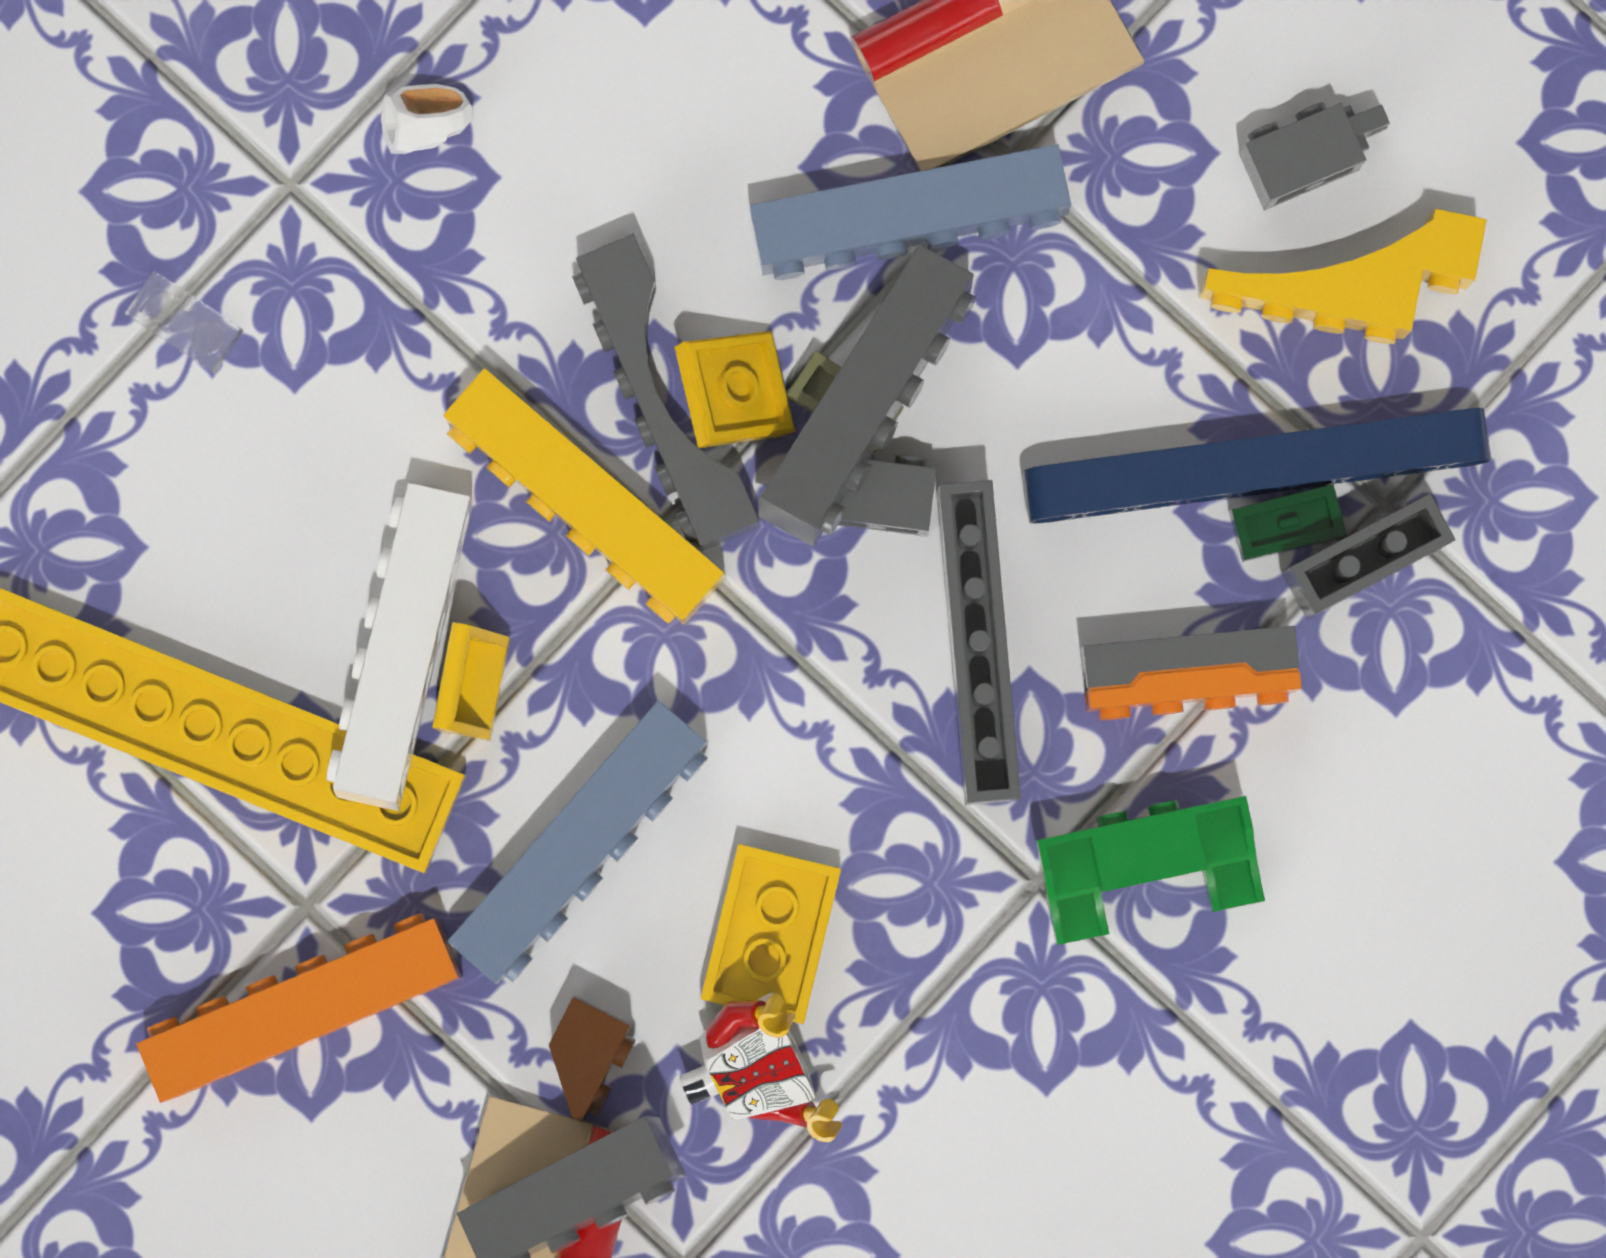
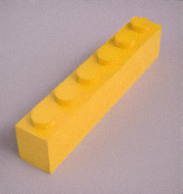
[443,368,725,626]

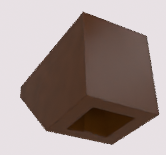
[549,996,636,1122]

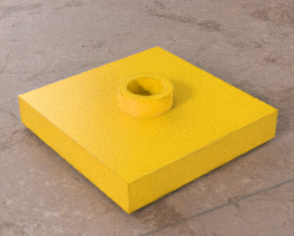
[674,331,795,448]

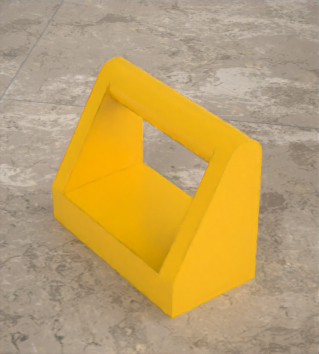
[432,622,511,741]

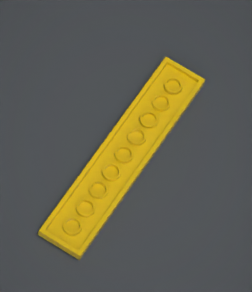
[0,588,466,874]

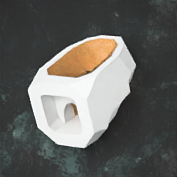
[381,84,472,154]

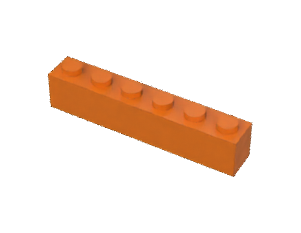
[136,913,463,1103]

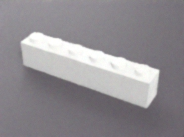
[327,483,472,811]

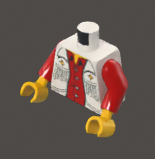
[680,992,843,1142]

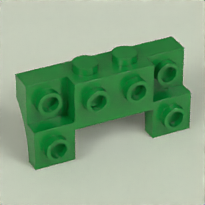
[1035,796,1265,945]

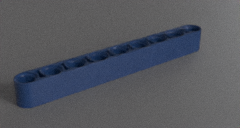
[1022,408,1492,524]

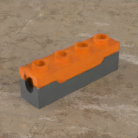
[1080,626,1302,720]

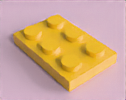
[700,844,841,1024]

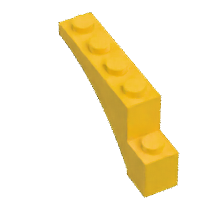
[1199,209,1487,344]

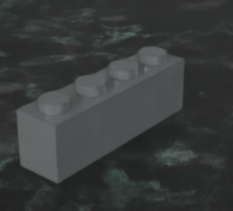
[456,1116,686,1258]

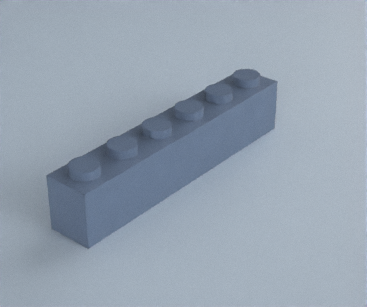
[750,144,1071,280]
[447,700,708,984]

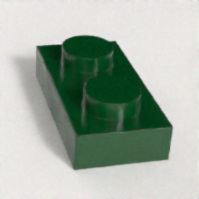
[1229,484,1347,562]

